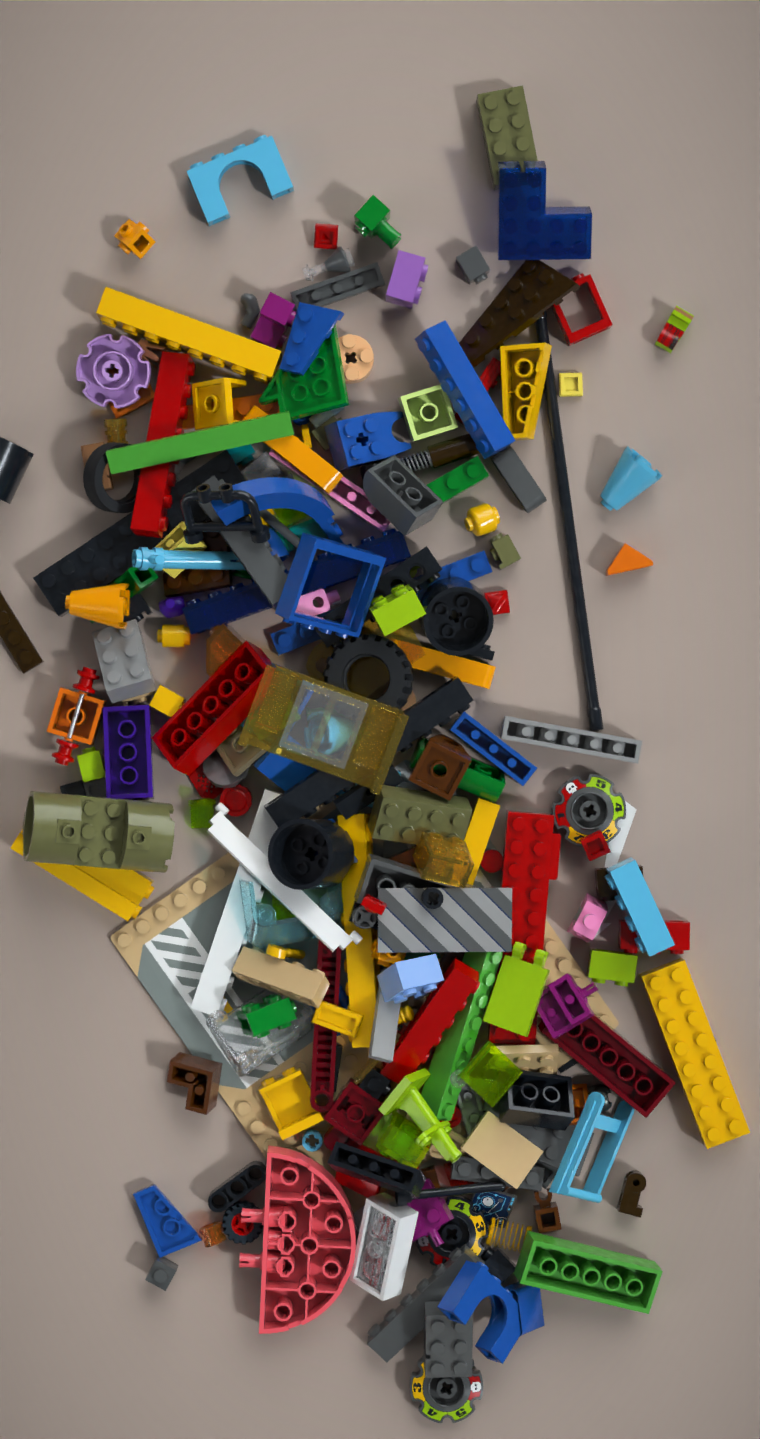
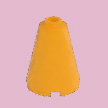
[65,583,130,629]

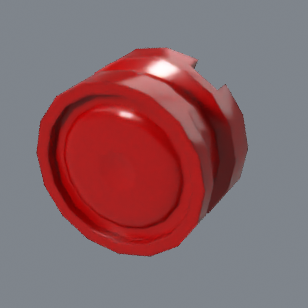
[220,784,253,817]

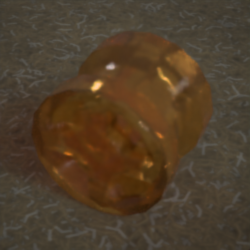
[199,1221,227,1247]

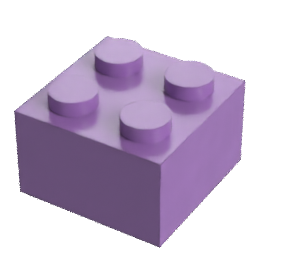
[385,250,428,309]

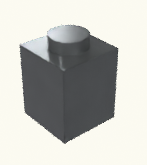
[455,246,490,285]
[145,1255,178,1291]

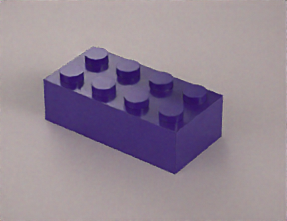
[103,705,154,800]

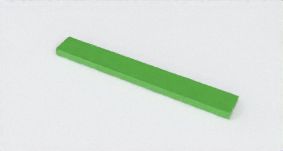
[106,411,294,474]

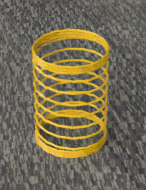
[486,1217,532,1253]

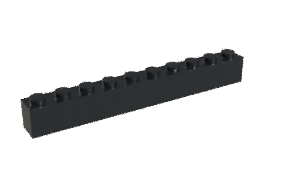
[264,676,474,828]

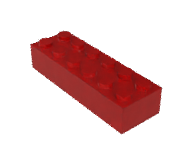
[152,640,285,776]

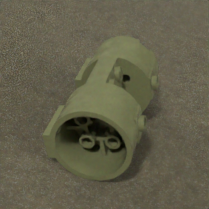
[22,791,175,873]

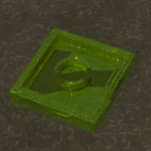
[458,1041,523,1107]

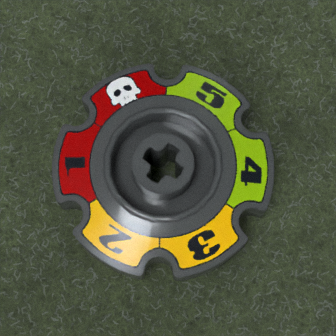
[552,774,626,847]
[410,1356,483,1423]

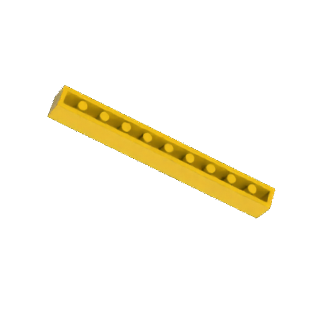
[335,814,381,1048]

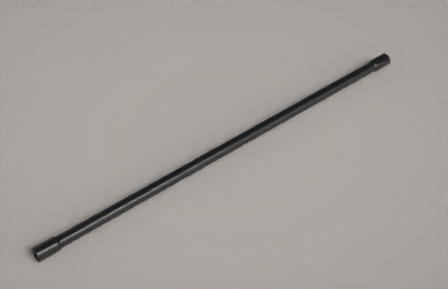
[535,311,604,731]

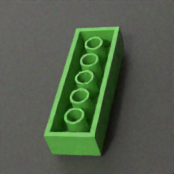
[514,1230,663,1314]

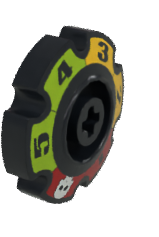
[416,1195,488,1266]

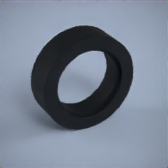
[83,442,141,513]

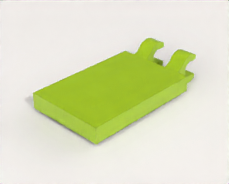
[483,941,550,1037]

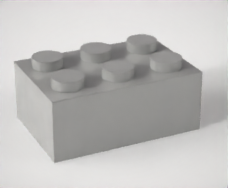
[92,619,156,703]

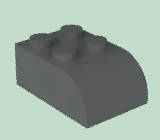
[363,455,443,536]

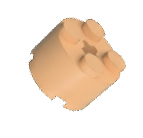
[338,334,374,384]

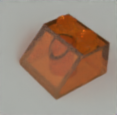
[206,624,245,676]

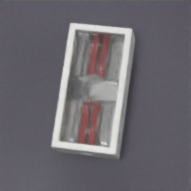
[349,1192,419,1301]

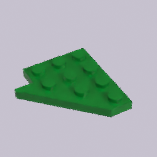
[259,324,349,421]

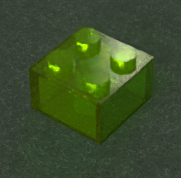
[375,1111,431,1169]

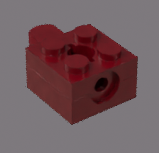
[323,1078,384,1151]

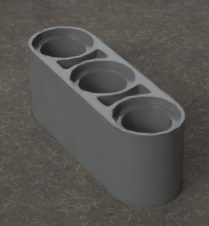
[491,445,547,513]

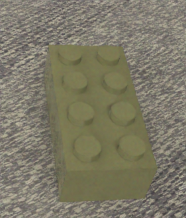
[476,85,541,191]
[368,784,473,851]

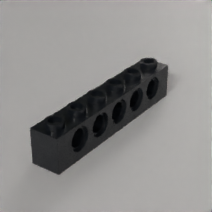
[314,546,442,649]

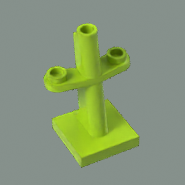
[378,1068,462,1164]

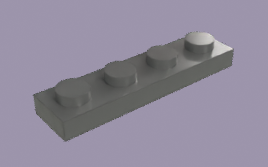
[290,262,385,311]
[450,1156,545,1191]

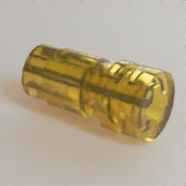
[104,418,129,444]

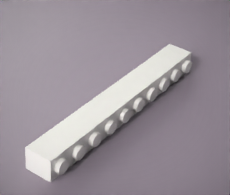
[190,788,282,1017]

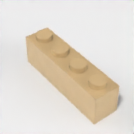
[232,946,330,1009]

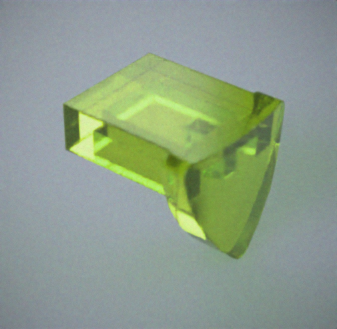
[188,798,216,829]

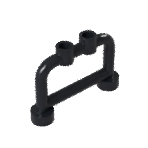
[181,483,270,544]

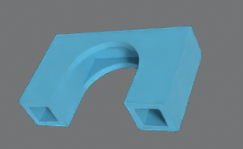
[187,135,294,226]

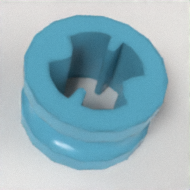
[302,1129,323,1152]

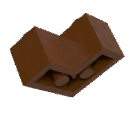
[167,1052,222,1115]

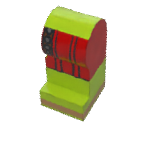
[655,305,694,354]

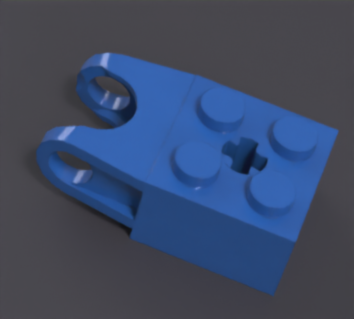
[324,411,412,471]

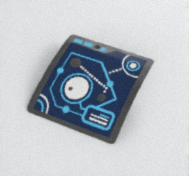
[471,1183,517,1228]

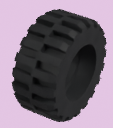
[323,634,414,723]

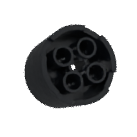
[0,437,34,504]
[419,577,494,656]
[268,819,354,890]

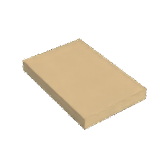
[460,1110,544,1189]

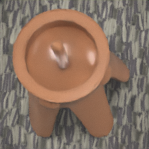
[138,339,168,369]

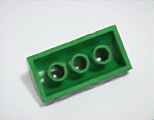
[409,738,506,803]

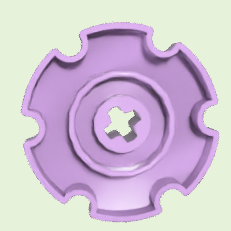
[76,334,151,409]

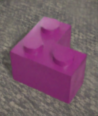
[250,292,296,349]

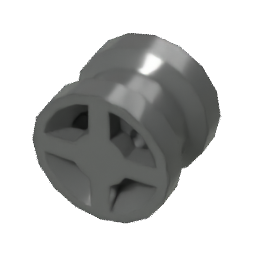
[351,905,377,929]

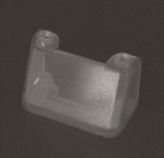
[206,989,315,1077]

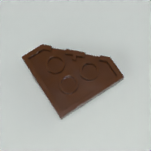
[163,521,233,598]

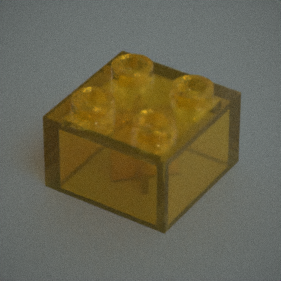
[413,832,474,888]

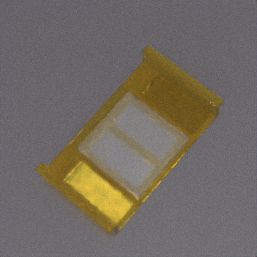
[237,662,409,795]

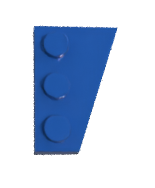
[280,302,344,376]
[133,1184,203,1258]

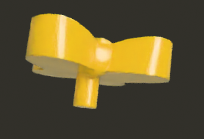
[297,424,312,448]

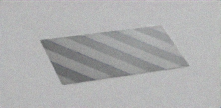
[378,888,512,953]

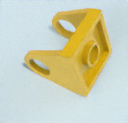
[192,378,247,430]

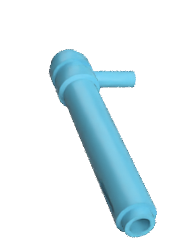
[132,547,246,571]

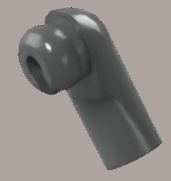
[240,293,260,329]

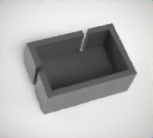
[424,1301,473,1378]

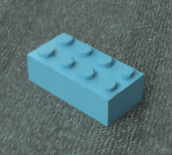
[605,857,675,957]

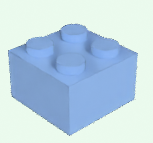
[377,954,444,1004]

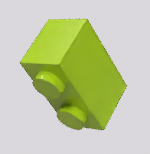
[587,948,638,986]

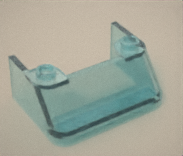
[239,880,343,948]

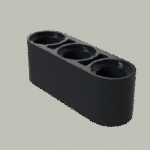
[208,1161,266,1212]

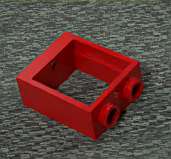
[551,273,613,346]

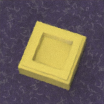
[559,373,583,397]

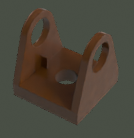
[408,734,471,801]

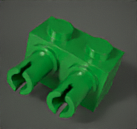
[354,195,401,249]

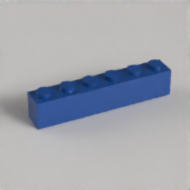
[415,320,516,459]

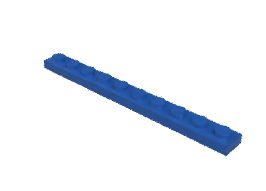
[270,551,493,656]

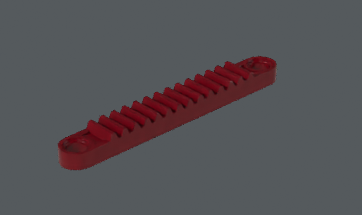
[310,940,341,1112]

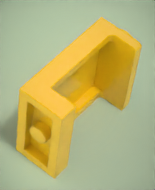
[258,1066,324,1140]

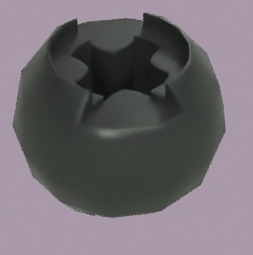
[588,1083,612,1113]

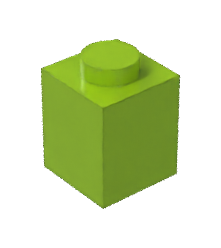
[77,746,105,782]

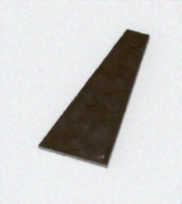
[459,254,580,368]

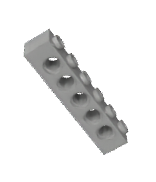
[500,716,642,764]

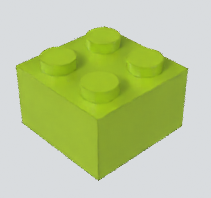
[369,584,426,636]

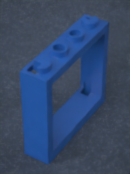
[275,532,386,638]

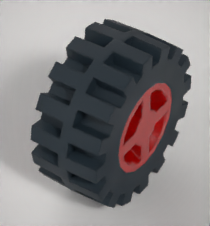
[222,1200,263,1245]

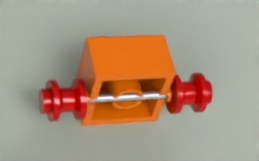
[47,666,107,766]

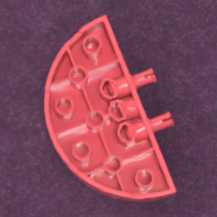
[239,1145,356,1334]

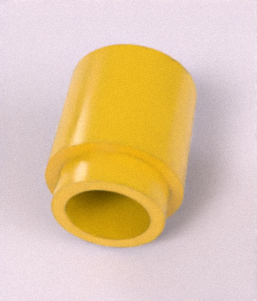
[157,624,191,647]

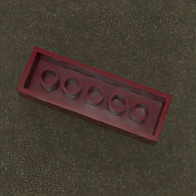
[538,1012,676,1118]

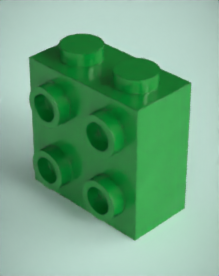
[236,993,297,1039]

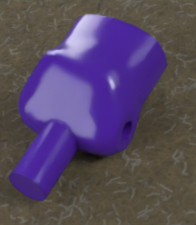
[158,596,185,618]

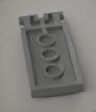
[476,1091,594,1177]

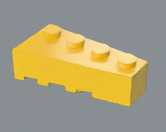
[500,342,552,441]

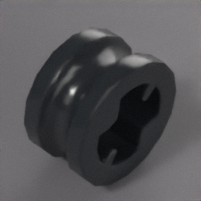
[421,887,444,909]

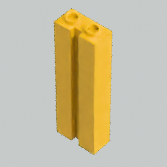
[10,829,154,921]

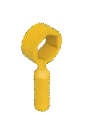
[265,944,305,959]

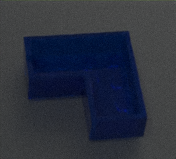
[497,161,592,260]

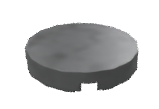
[203,749,249,788]

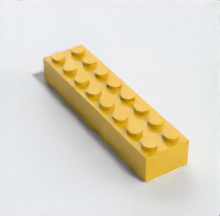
[96,287,283,384]
[639,958,750,1149]

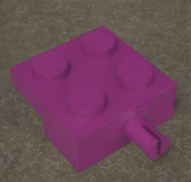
[537,973,598,1039]
[407,1178,454,1247]

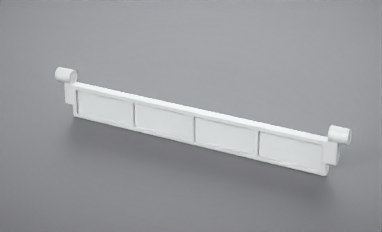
[207,802,363,952]

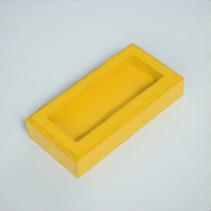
[311,1000,363,1038]

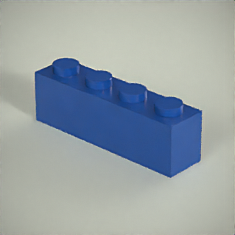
[449,712,537,786]

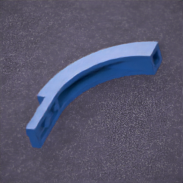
[211,477,344,544]

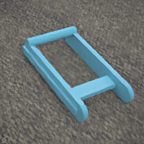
[549,1092,635,1203]

